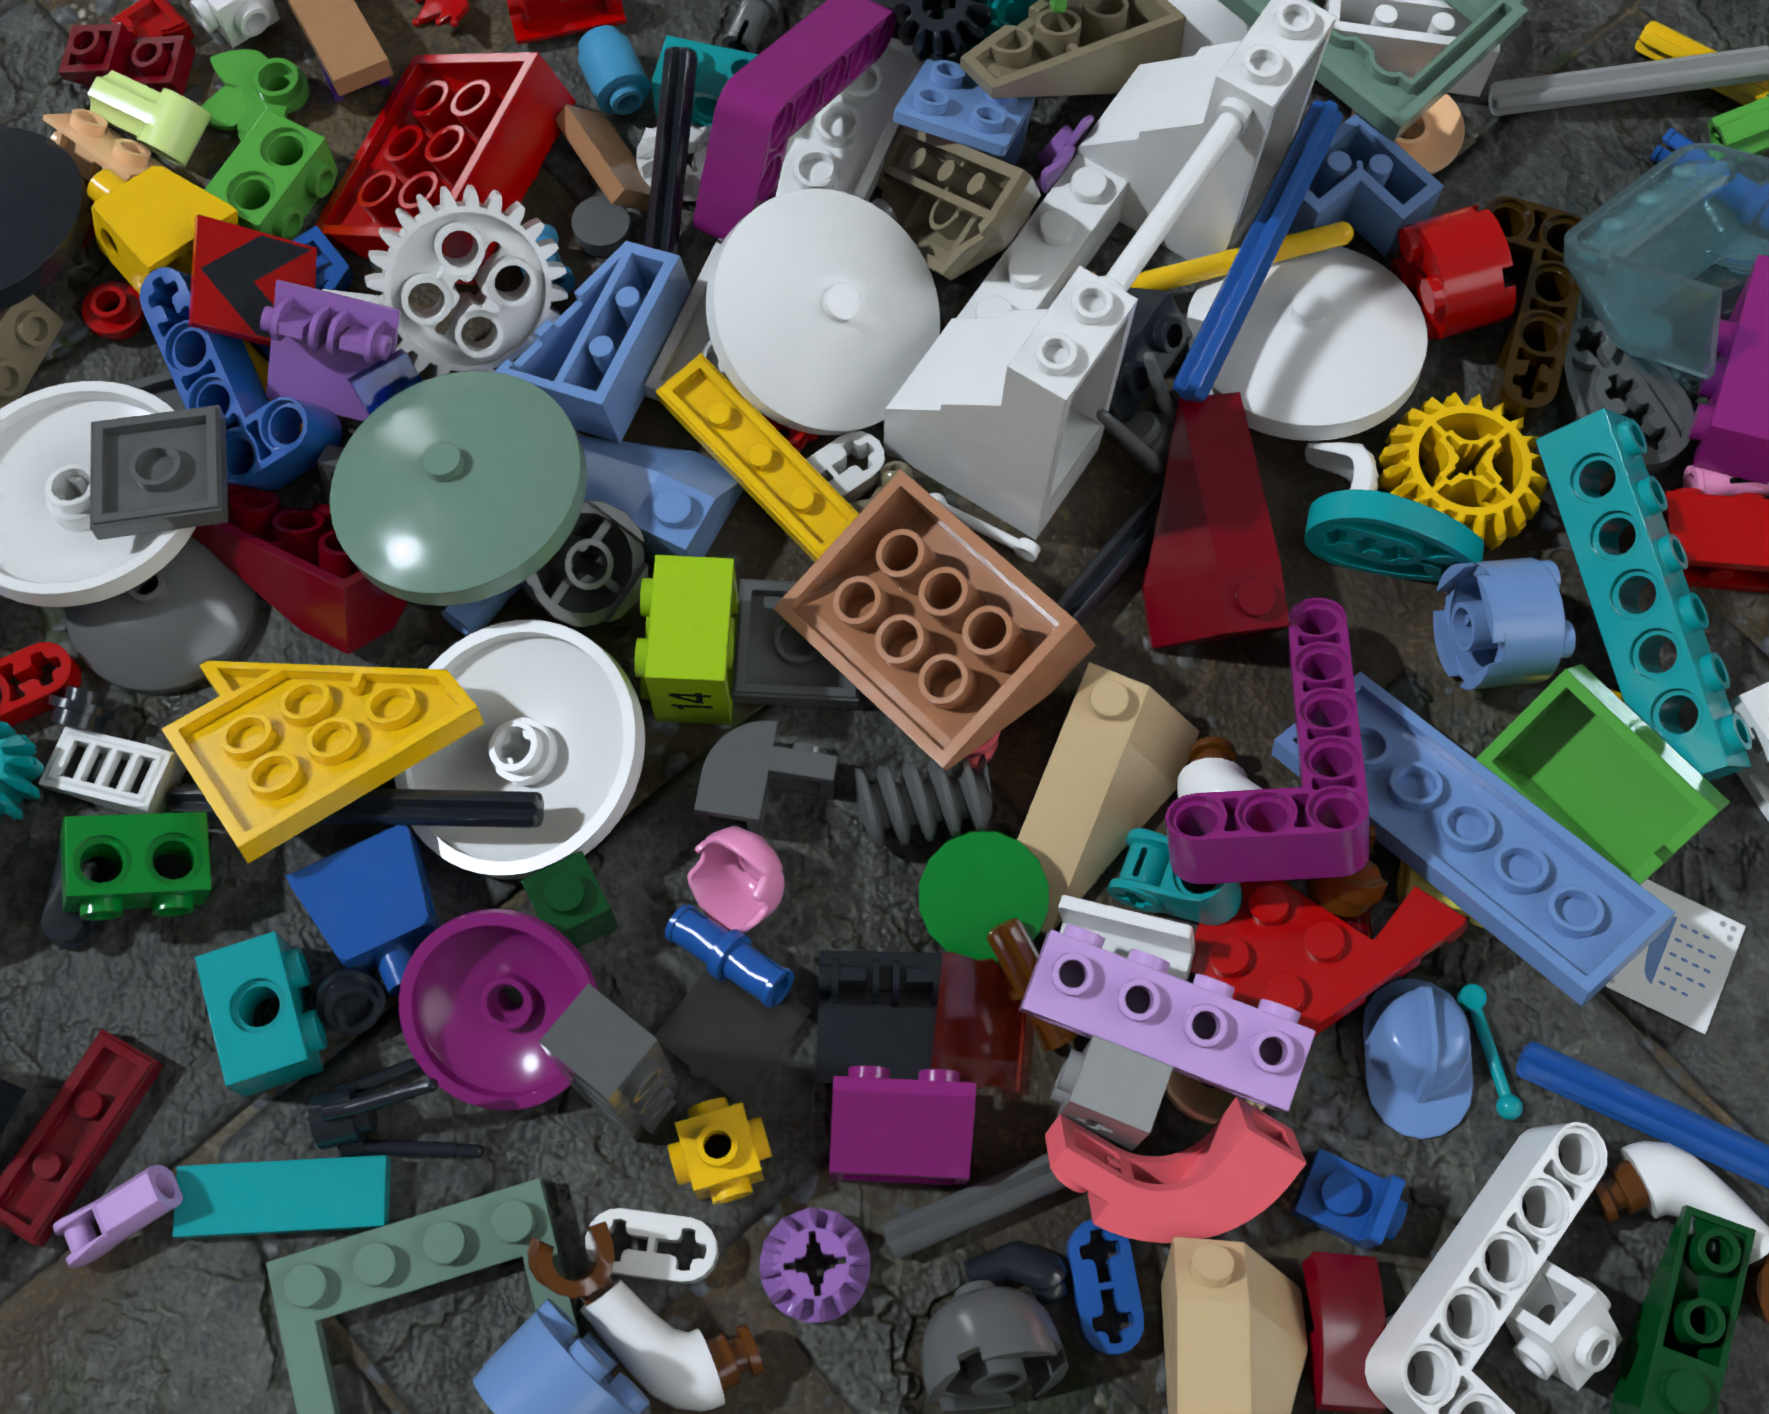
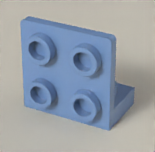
[893,59,1035,164]

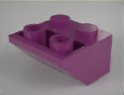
[829,1066,976,1187]

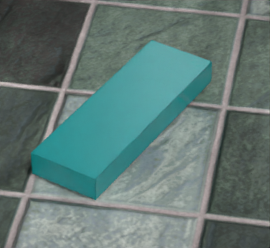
[172,1155,391,1239]

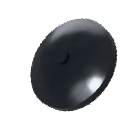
[0,127,92,311]

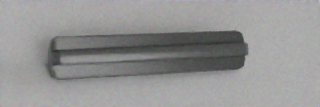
[882,1153,1066,1259]

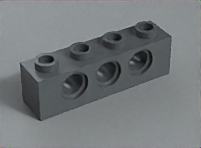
[539,983,680,1142]

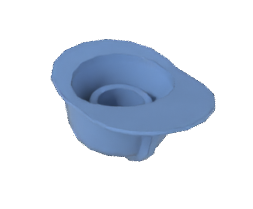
[1363,978,1473,1139]

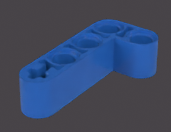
[139,267,342,491]

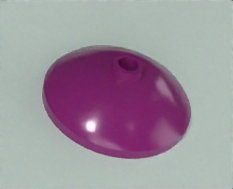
[399,909,598,1111]

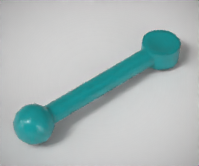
[1457,984,1523,1120]

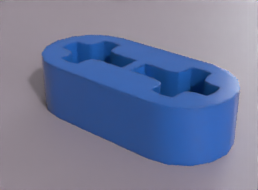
[1066,1219,1144,1356]

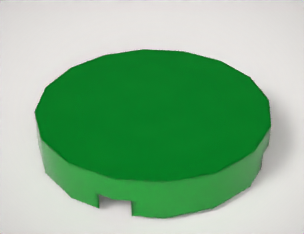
[919,831,1049,962]

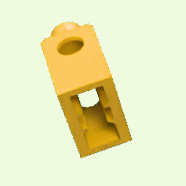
[87,166,238,295]

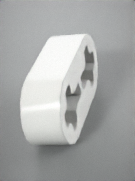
[806,431,885,502]
[585,1208,719,1284]

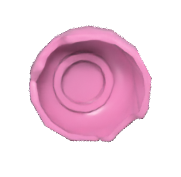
[687,826,785,932]

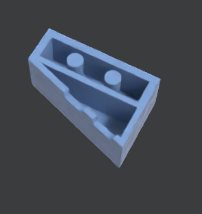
[494,241,692,443]

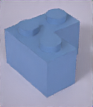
[1287,112,1444,258]

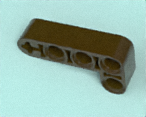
[1484,196,1592,435]

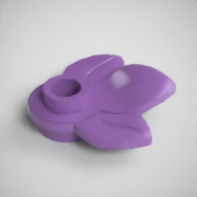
[1036,114,1094,194]

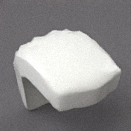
[1305,442,1379,491]

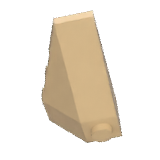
[1017,662,1200,936]
[1161,1236,1308,1414]

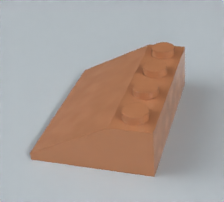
[773,469,1096,771]

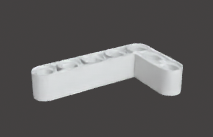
[1365,1122,1607,1414]

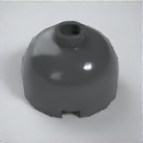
[521,500,648,627]
[920,1280,1069,1414]

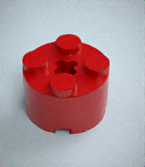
[1390,204,1516,340]

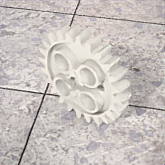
[365,184,568,377]

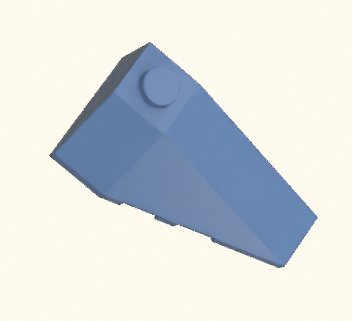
[578,435,744,563]

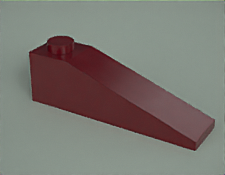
[1142,392,1290,650]
[191,483,408,654]

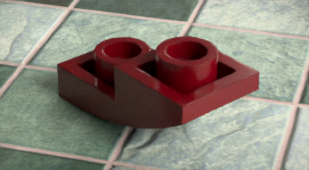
[58,23,196,96]
[1302,1251,1386,1414]

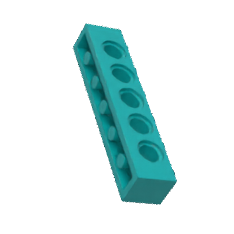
[1536,408,1752,781]

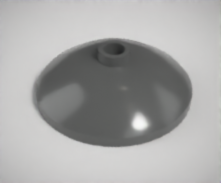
[66,536,259,695]

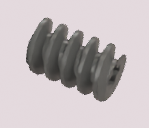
[854,754,992,849]

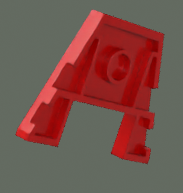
[1189,880,1467,1037]

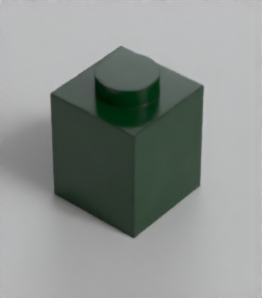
[521,851,619,948]

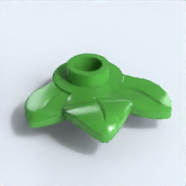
[201,49,310,141]

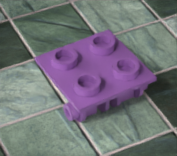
[260,280,401,421]

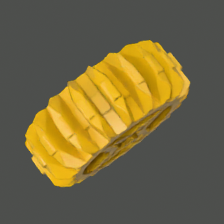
[1378,392,1548,550]

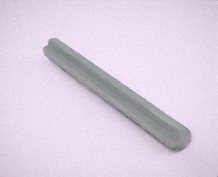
[1488,45,1769,116]

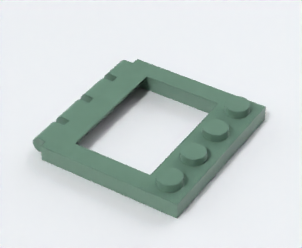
[1218,0,1528,142]
[266,1178,582,1414]

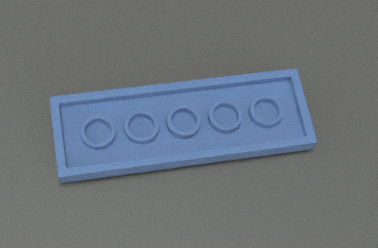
[1271,672,1676,1007]

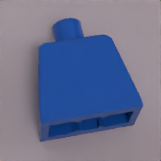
[286,825,440,995]

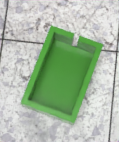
[1476,664,1730,885]

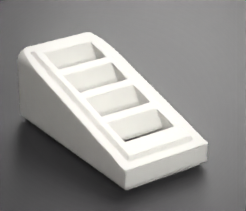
[38,726,187,814]

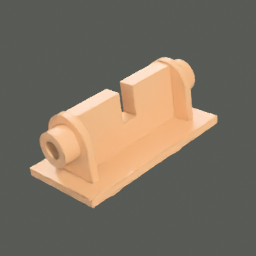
[42,109,171,181]

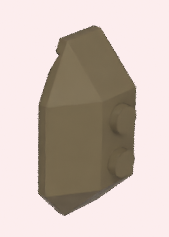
[877,126,1041,280]

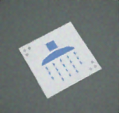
[1605,879,1746,1035]

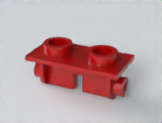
[506,0,627,45]

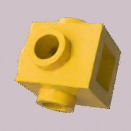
[667,1097,772,1205]

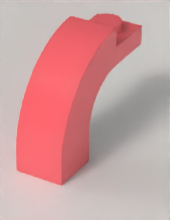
[1045,1096,1306,1243]

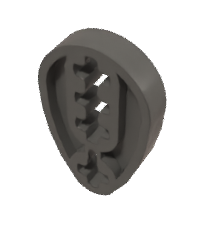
[1557,318,1694,476]

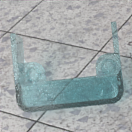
[1563,143,1769,380]

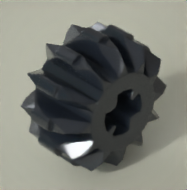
[894,0,993,62]

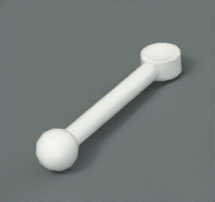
[930,492,1041,562]

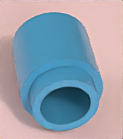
[578,25,651,115]

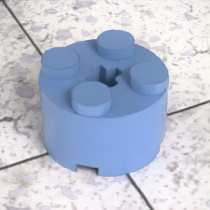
[1433,558,1576,690]
[473,1298,650,1414]

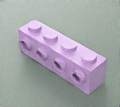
[1019,924,1316,1111]

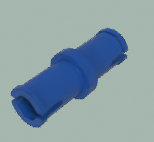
[665,904,794,1008]

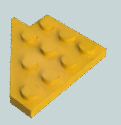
[161,661,485,864]

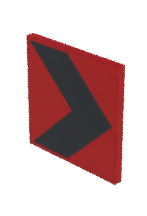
[189,214,317,347]

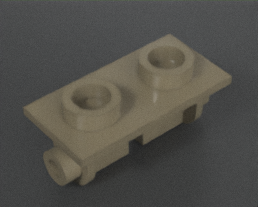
[0,294,65,409]

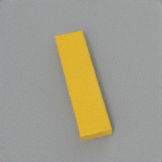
[655,353,859,562]

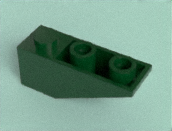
[1609,1205,1756,1414]

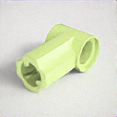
[88,70,212,168]

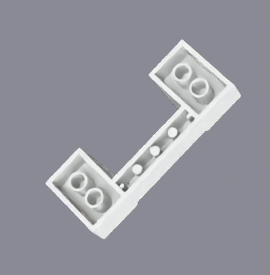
[883,0,1337,540]

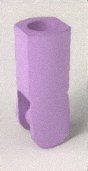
[52,1164,183,1268]

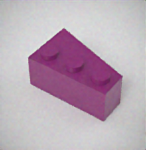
[1688,254,1769,485]

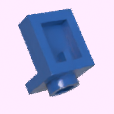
[1289,1148,1408,1250]

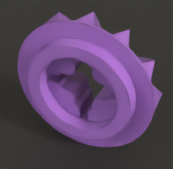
[759,1207,871,1323]

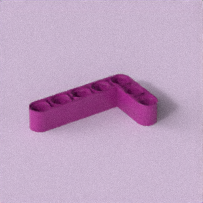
[693,0,896,242]
[1165,598,1370,884]

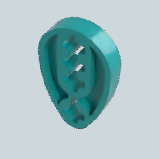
[1304,489,1484,581]

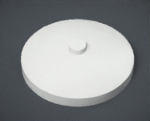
[706,188,940,435]
[1184,246,1428,441]
[0,381,196,607]
[394,620,645,879]

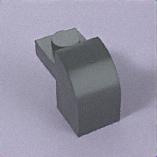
[694,721,838,836]

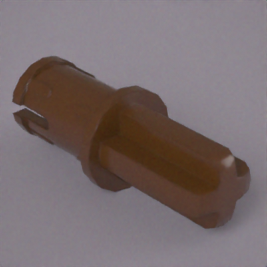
[987,918,1079,1051]

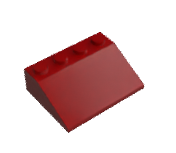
[314,52,576,285]

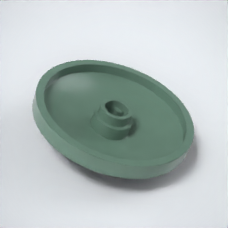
[330,371,587,606]

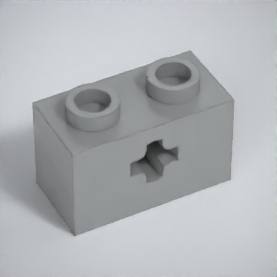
[1050,1035,1173,1152]

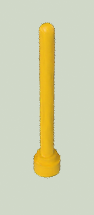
[1092,221,1354,291]

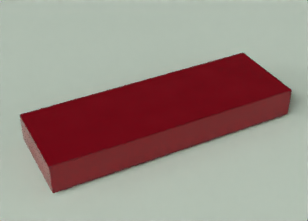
[0,1029,165,1247]

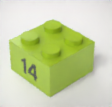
[635,555,739,725]

